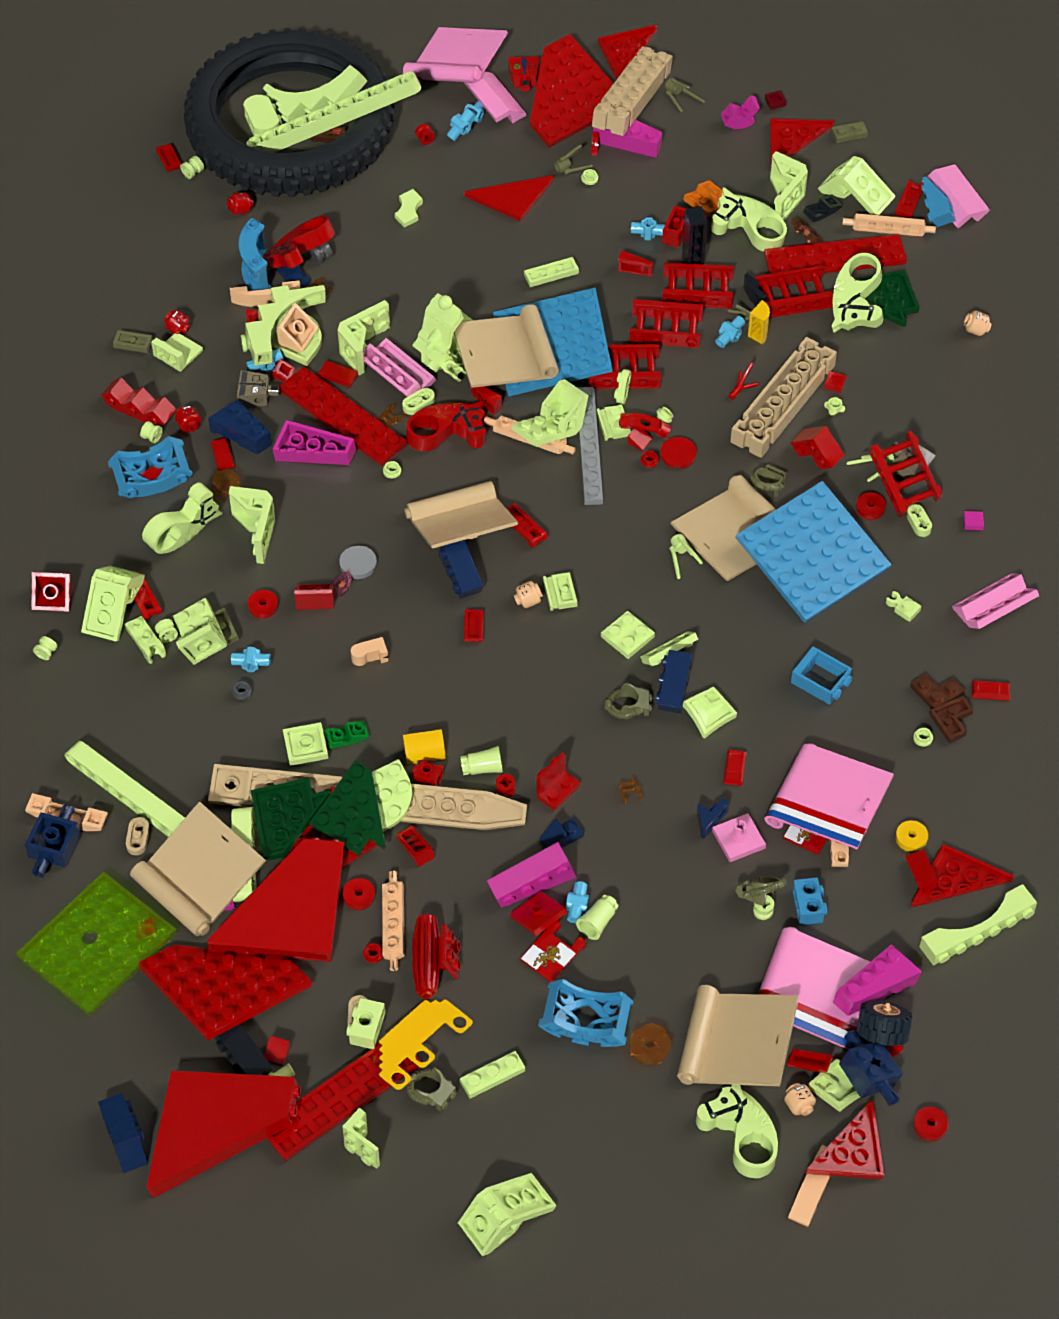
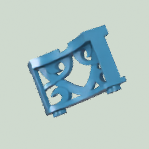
[239,218,271,291]
[108,436,193,498]
[538,979,633,1047]

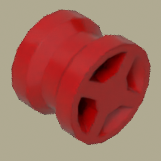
[415,124,435,145]
[496,774,515,798]

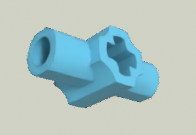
[463,101,485,124]
[446,108,475,141]
[631,217,665,240]
[715,316,746,348]
[246,348,283,373]
[231,647,271,672]
[566,881,589,923]

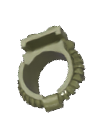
[750,464,787,498]
[604,683,652,719]
[736,876,787,905]
[407,1067,457,1111]

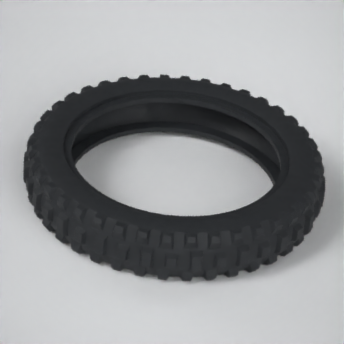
[184,28,395,197]

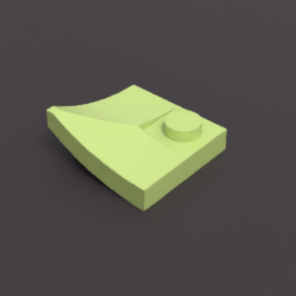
[682,687,737,738]
[808,1059,860,1112]

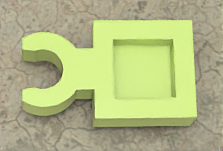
[886,591,921,622]

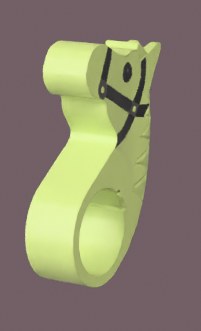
[711,187,787,252]
[832,253,884,333]
[142,483,223,554]
[696,1085,778,1178]

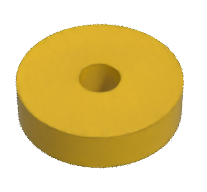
[896,821,928,852]

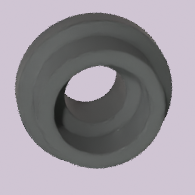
[232,681,252,700]

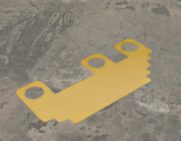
[379,999,473,1090]

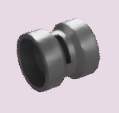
[309,242,333,264]

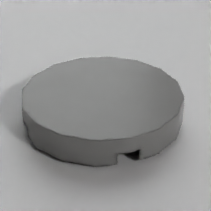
[339,545,377,579]

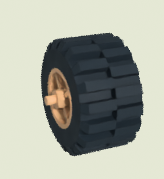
[856,1001,913,1046]

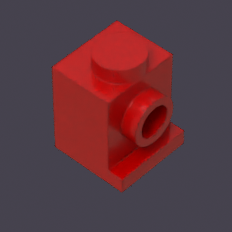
[412,760,444,786]

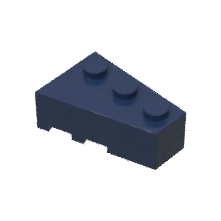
[208,400,272,455]
[438,540,483,599]
[655,650,692,714]
[98,1093,148,1173]

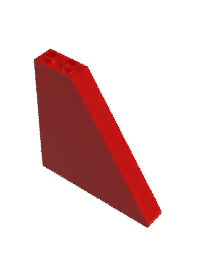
[207,837,344,962]
[146,1071,301,1197]

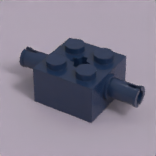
[25,804,81,878]
[839,1030,903,1106]

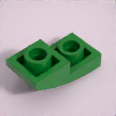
[324,721,369,749]

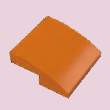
[683,180,723,218]

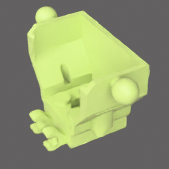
[412,293,474,382]

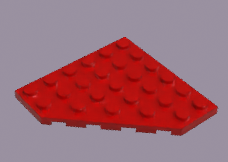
[529,34,614,148]
[139,945,312,1041]

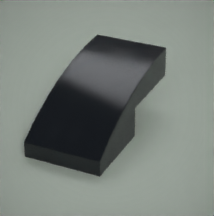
[803,194,843,222]
[743,273,767,306]

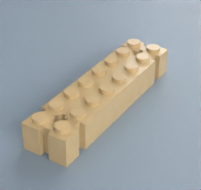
[592,47,673,136]
[730,337,837,458]

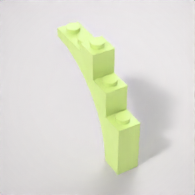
[262,65,367,122]
[245,285,326,366]

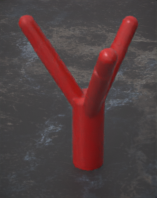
[728,362,759,400]

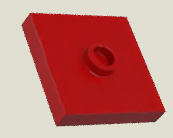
[510,891,567,936]

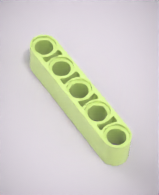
[231,807,256,902]

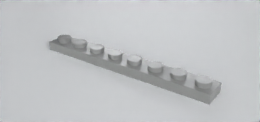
[577,387,603,505]

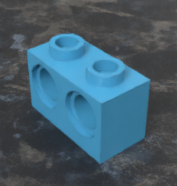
[792,878,827,925]

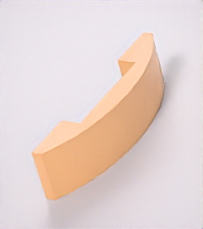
[230,281,300,307]
[25,793,108,831]
[788,1145,831,1227]

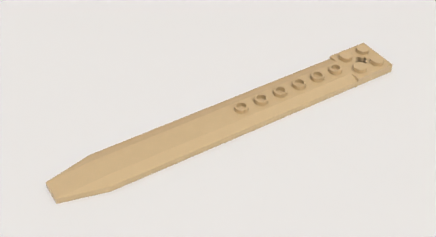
[208,764,527,830]

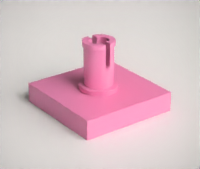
[712,813,766,862]

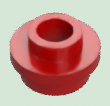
[640,451,659,468]
[363,943,383,963]

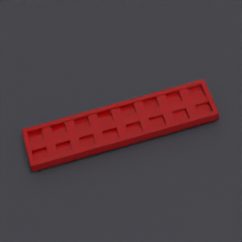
[764,234,907,274]
[279,366,407,466]
[267,1044,422,1162]

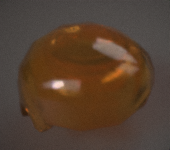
[212,469,240,497]

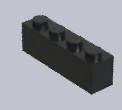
[682,207,707,264]
[214,1024,272,1076]

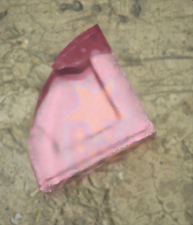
[332,570,352,597]

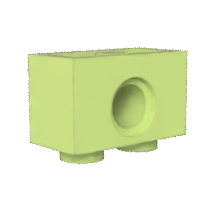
[347,998,385,1049]

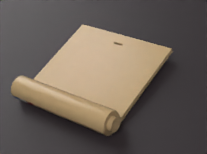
[453,305,559,388]
[671,475,776,581]
[404,481,518,549]
[130,802,266,936]
[677,985,799,1086]

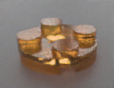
[629,1024,671,1066]

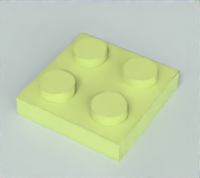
[601,611,655,659]
[283,722,328,766]

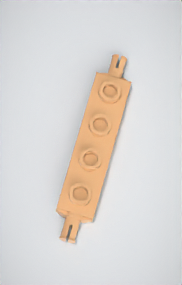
[842,213,936,237]
[484,416,576,455]
[382,871,405,971]

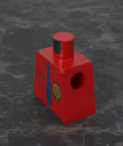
[508,56,540,92]

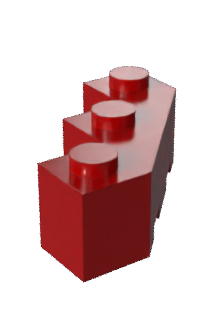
[101,378,176,426]

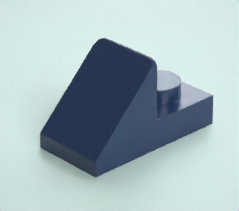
[277,265,310,289]
[697,798,729,839]
[539,818,584,848]

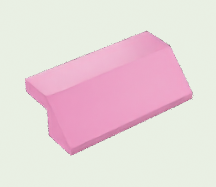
[464,71,527,123]
[922,164,990,229]
[363,338,436,397]
[952,573,1039,629]

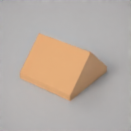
[277,303,319,352]

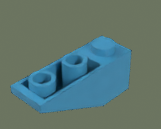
[921,176,956,228]

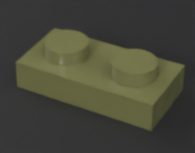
[831,121,868,143]
[113,330,153,353]
[214,608,239,646]

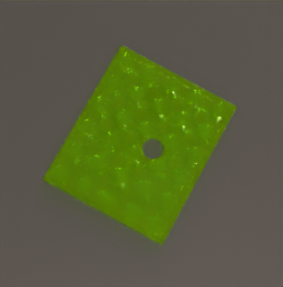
[16,872,177,1016]

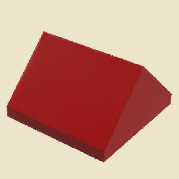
[31,572,74,611]
[294,584,334,610]

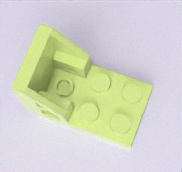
[770,151,808,221]
[818,156,895,215]
[338,300,390,376]
[512,379,589,447]
[229,486,275,564]
[81,566,145,642]
[173,598,227,665]
[458,1173,557,1256]

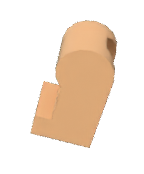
[351,637,388,666]
[829,839,849,867]

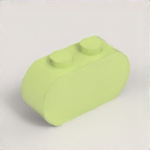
[243,95,282,136]

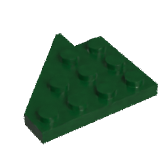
[854,270,919,327]
[309,760,386,856]
[251,777,330,861]

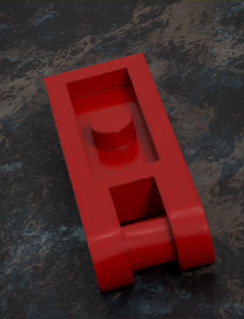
[895,180,923,219]
[506,503,548,548]
[134,571,162,620]

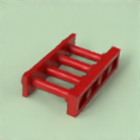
[662,263,734,309]
[755,265,833,318]
[629,299,703,348]
[589,344,661,389]
[869,431,942,517]

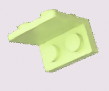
[151,334,203,372]
[342,1108,380,1169]

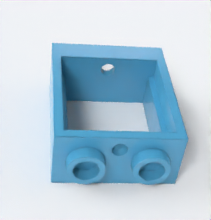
[791,646,852,705]

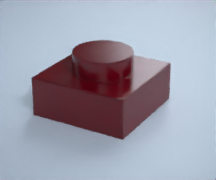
[764,91,786,110]

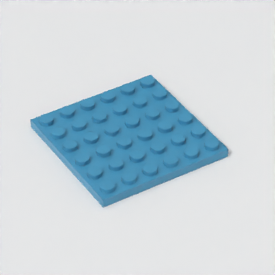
[493,288,613,397]
[735,481,892,623]

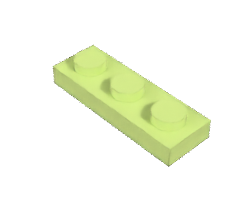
[524,257,579,287]
[640,631,698,666]
[460,1051,525,1099]

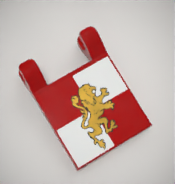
[783,825,828,856]
[520,920,586,982]

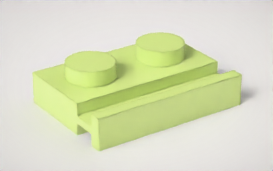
[596,404,631,441]
[543,572,577,611]

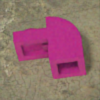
[721,95,760,129]

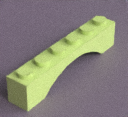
[919,884,1037,966]

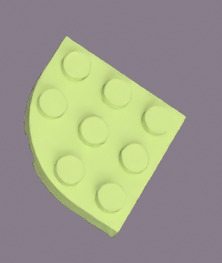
[271,314,322,366]
[372,759,412,832]

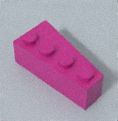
[593,120,662,158]
[273,420,356,465]
[487,842,577,908]
[833,944,922,1016]

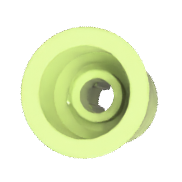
[460,746,503,775]
[576,895,618,940]

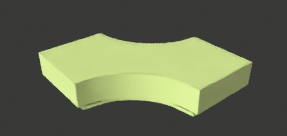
[395,189,423,228]

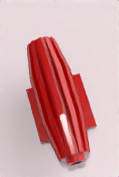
[412,914,461,999]

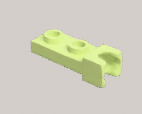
[125,616,166,664]

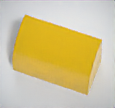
[748,300,770,344]
[403,729,446,765]

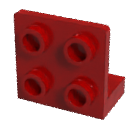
[536,752,580,811]

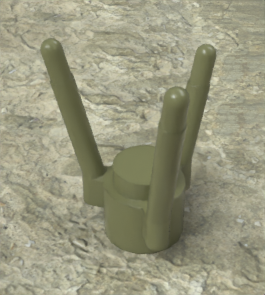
[665,78,705,112]
[554,144,593,175]

